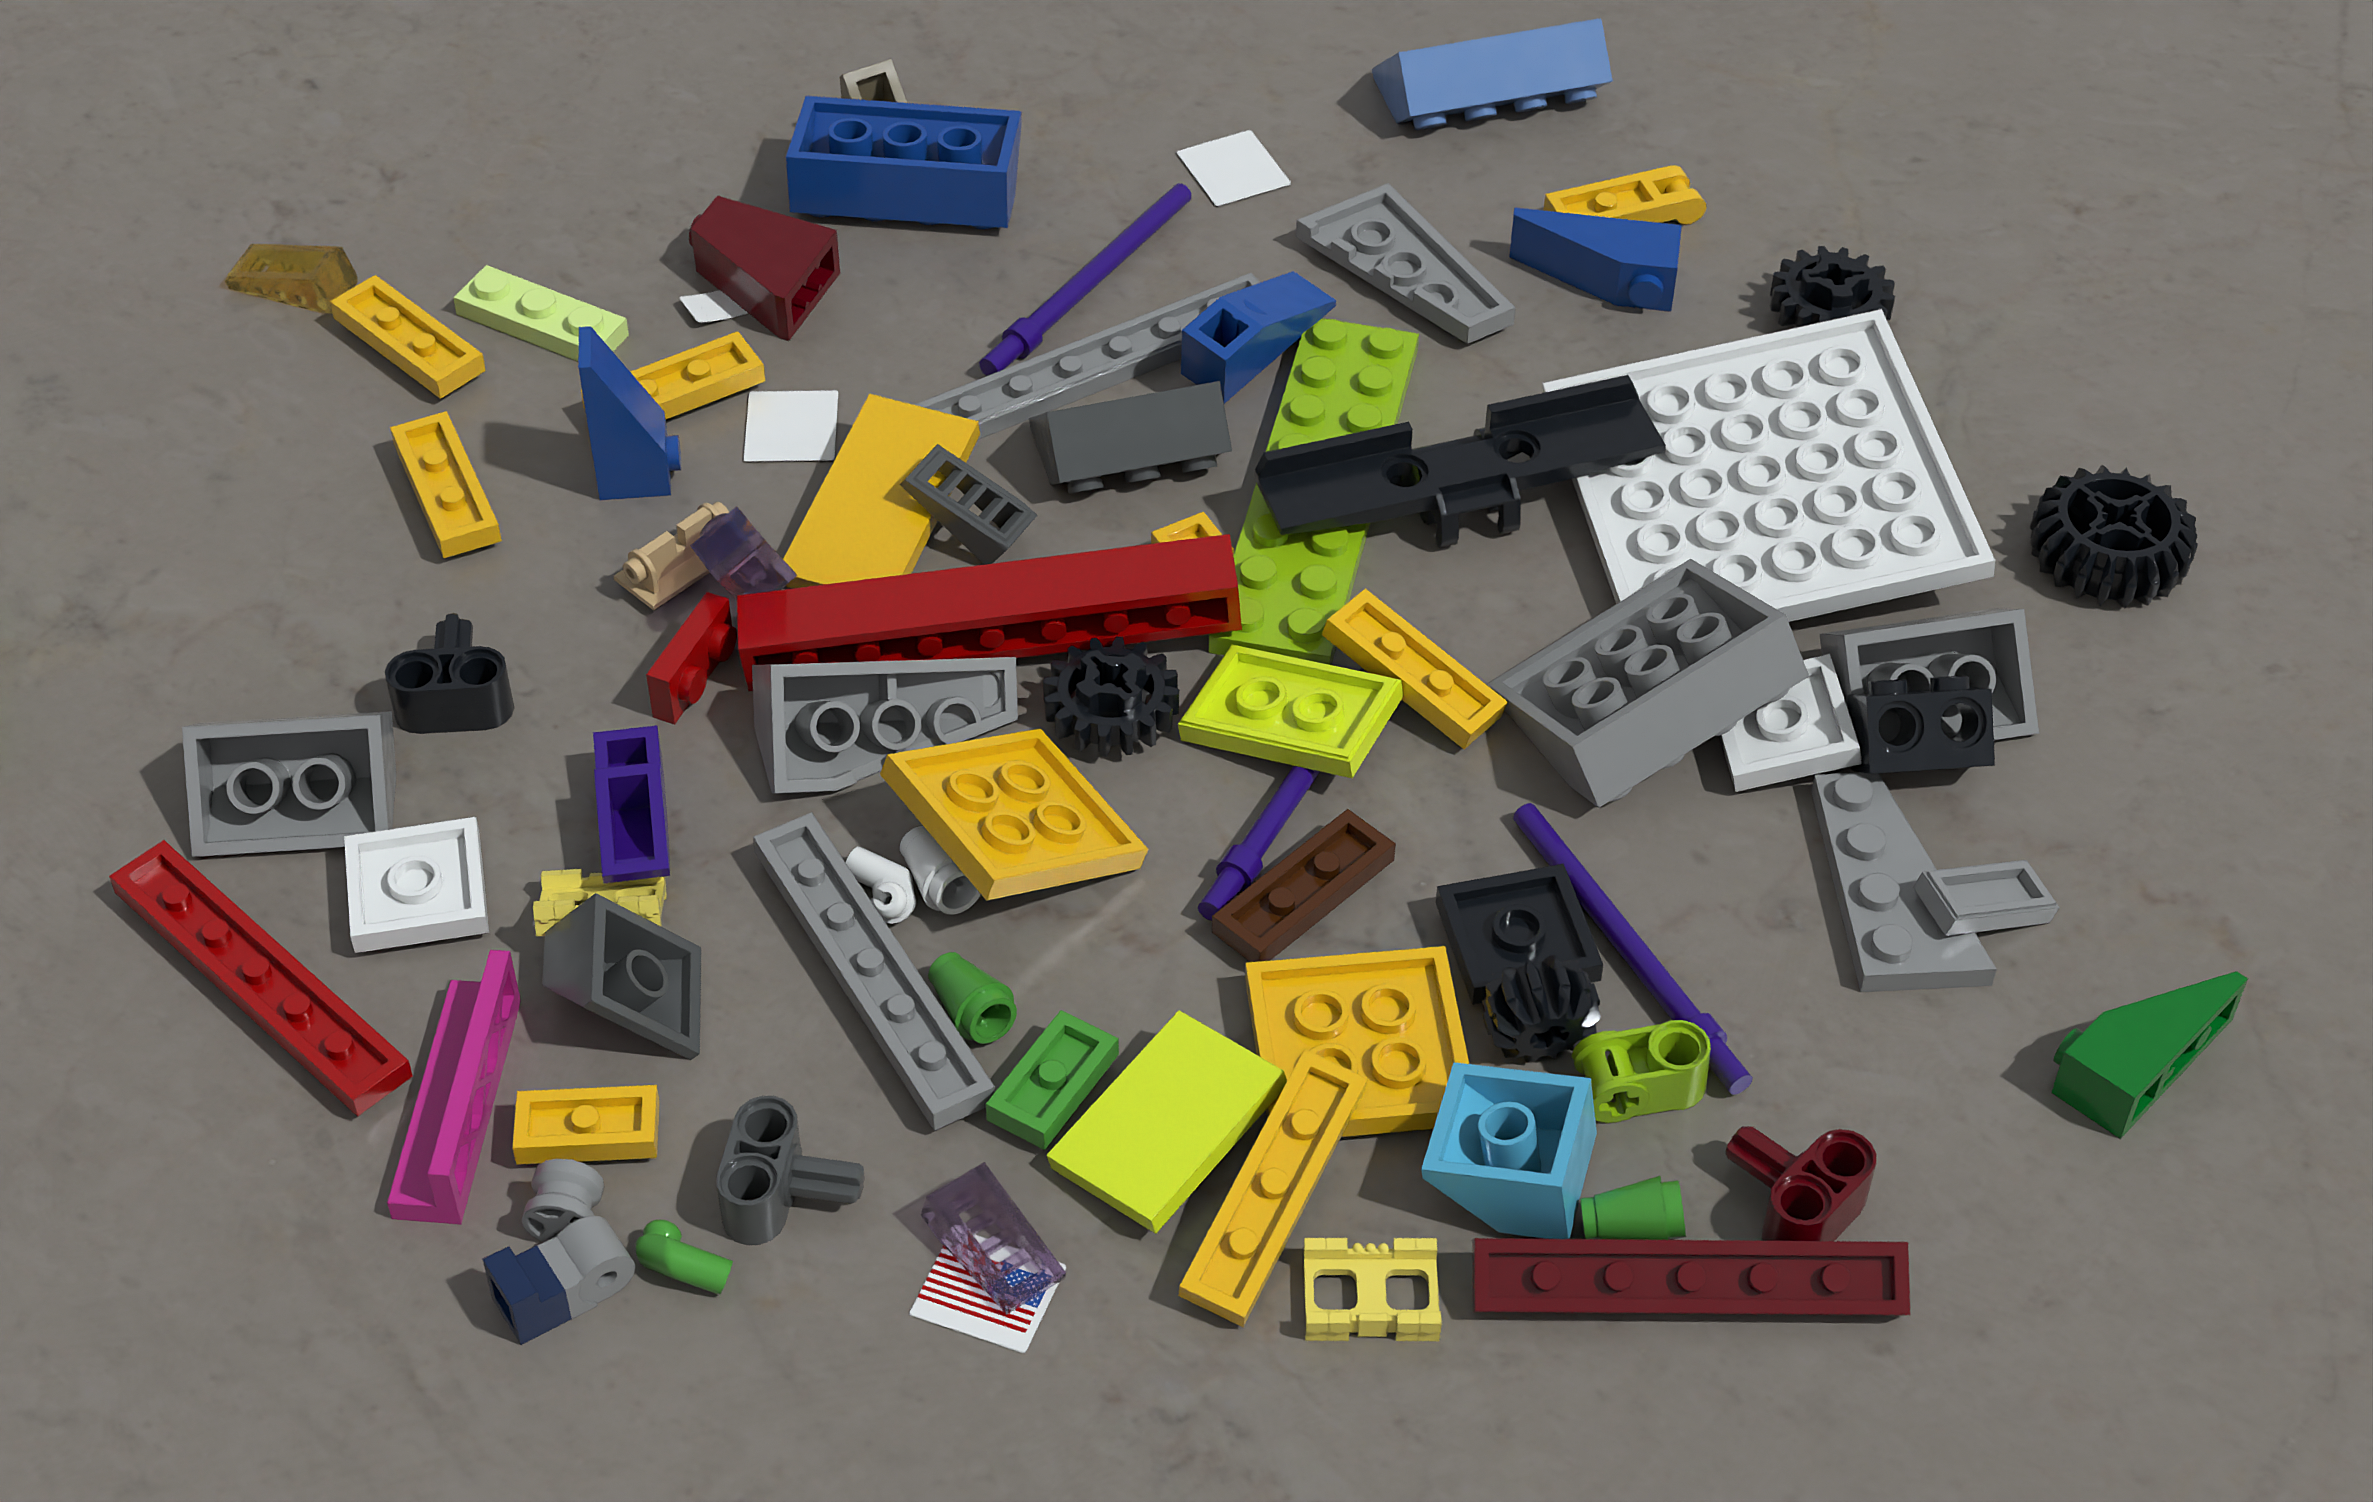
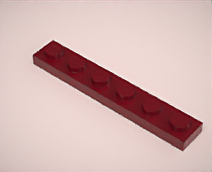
[1472,1238,1910,1316]

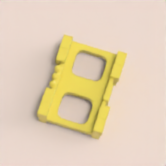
[533,869,667,937]
[1303,1238,1442,1341]

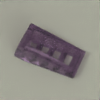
[921,1162,1067,1315]

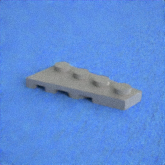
[1811,772,1997,992]

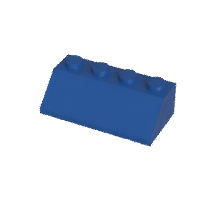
[786,96,1022,229]

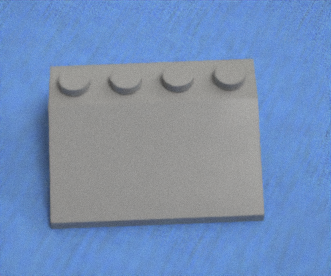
[1486,559,1809,808]

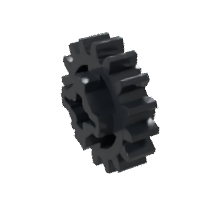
[1770,246,1895,328]
[1043,636,1180,757]

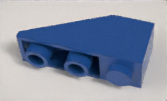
[1181,271,1336,404]

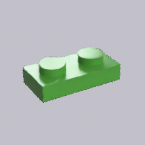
[986,1010,1119,1150]

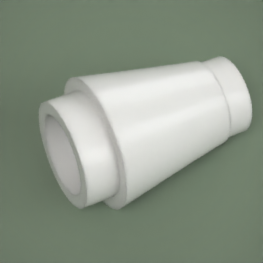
[900,826,981,915]

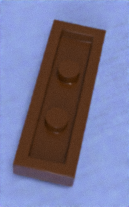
[1212,809,1396,962]

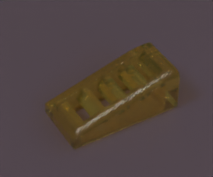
[224,244,358,313]

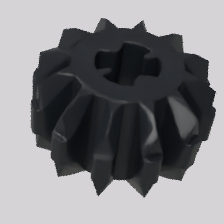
[1482,955,1601,1063]

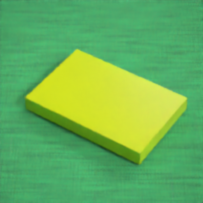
[1178,645,1403,779]
[1046,1010,1287,1234]

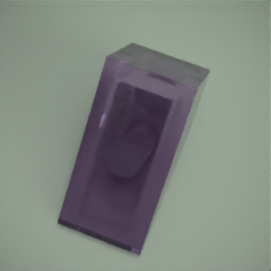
[690,506,797,600]

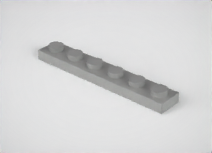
[753,812,995,1131]

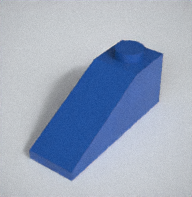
[1509,207,1682,312]
[578,326,681,500]

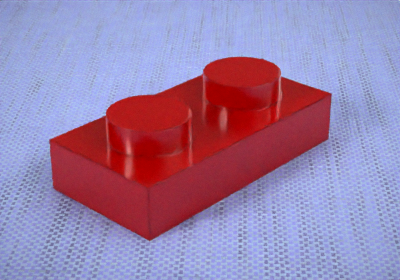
[646,592,737,725]

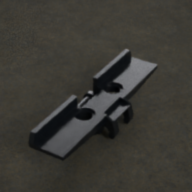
[1254,375,1666,548]

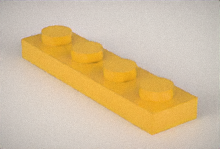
[1178,1049,1368,1327]

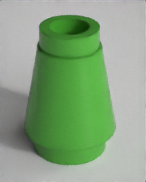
[928,952,1017,1044]
[1580,1175,1686,1240]

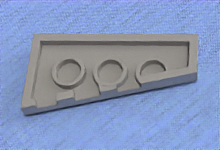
[1296,183,1515,344]

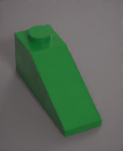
[2051,971,2248,1139]

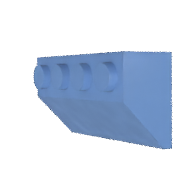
[1372,18,1613,130]

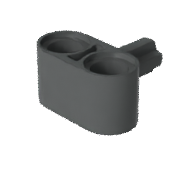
[716,1096,864,1246]

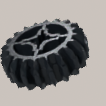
[2030,465,2198,609]

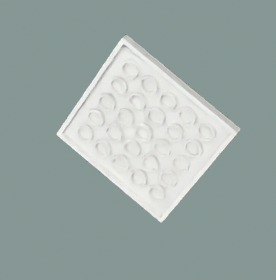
[1543,309,1995,622]

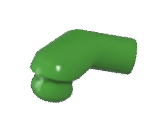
[635,1219,733,1295]

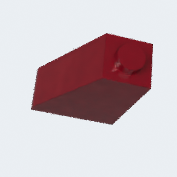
[689,195,840,341]

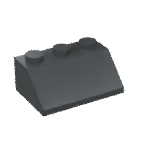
[1029,381,1232,494]

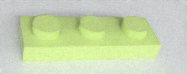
[453,265,629,361]

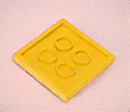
[880,728,1148,901]
[1245,946,1469,1137]

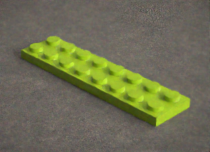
[1209,318,1419,665]

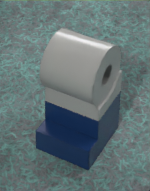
[482,1216,635,1345]

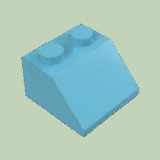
[1421,1062,1597,1239]

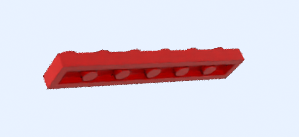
[109,840,413,1117]

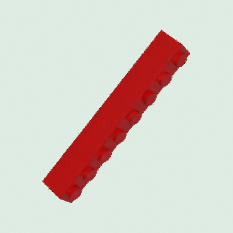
[737,534,1242,692]

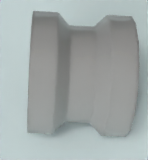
[522,1158,604,1242]

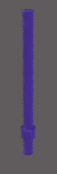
[979,183,1192,376]
[1198,667,1368,921]
[1513,803,1752,1095]

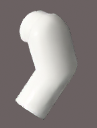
[845,846,916,924]

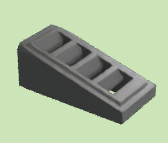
[900,444,1037,565]

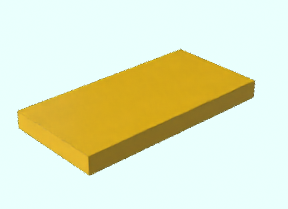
[777,394,980,588]

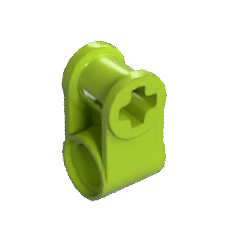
[1572,1020,1711,1123]

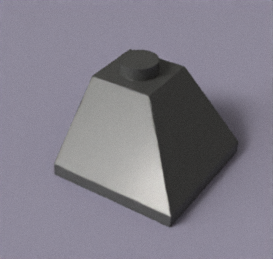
[542,893,701,1060]

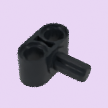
[385,613,514,734]

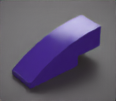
[593,725,670,884]

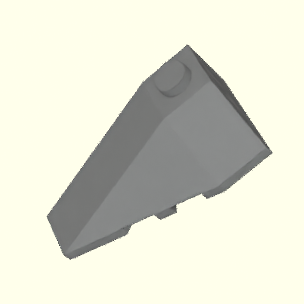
[752,657,1018,793]

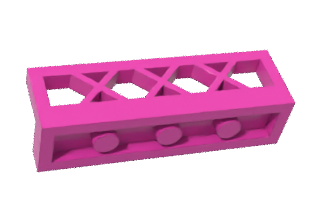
[387,950,521,1225]

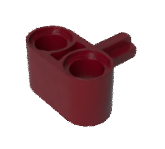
[1725,1126,1877,1241]

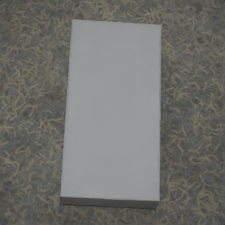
[1913,860,2060,936]

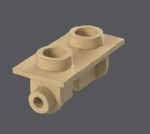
[613,502,746,610]

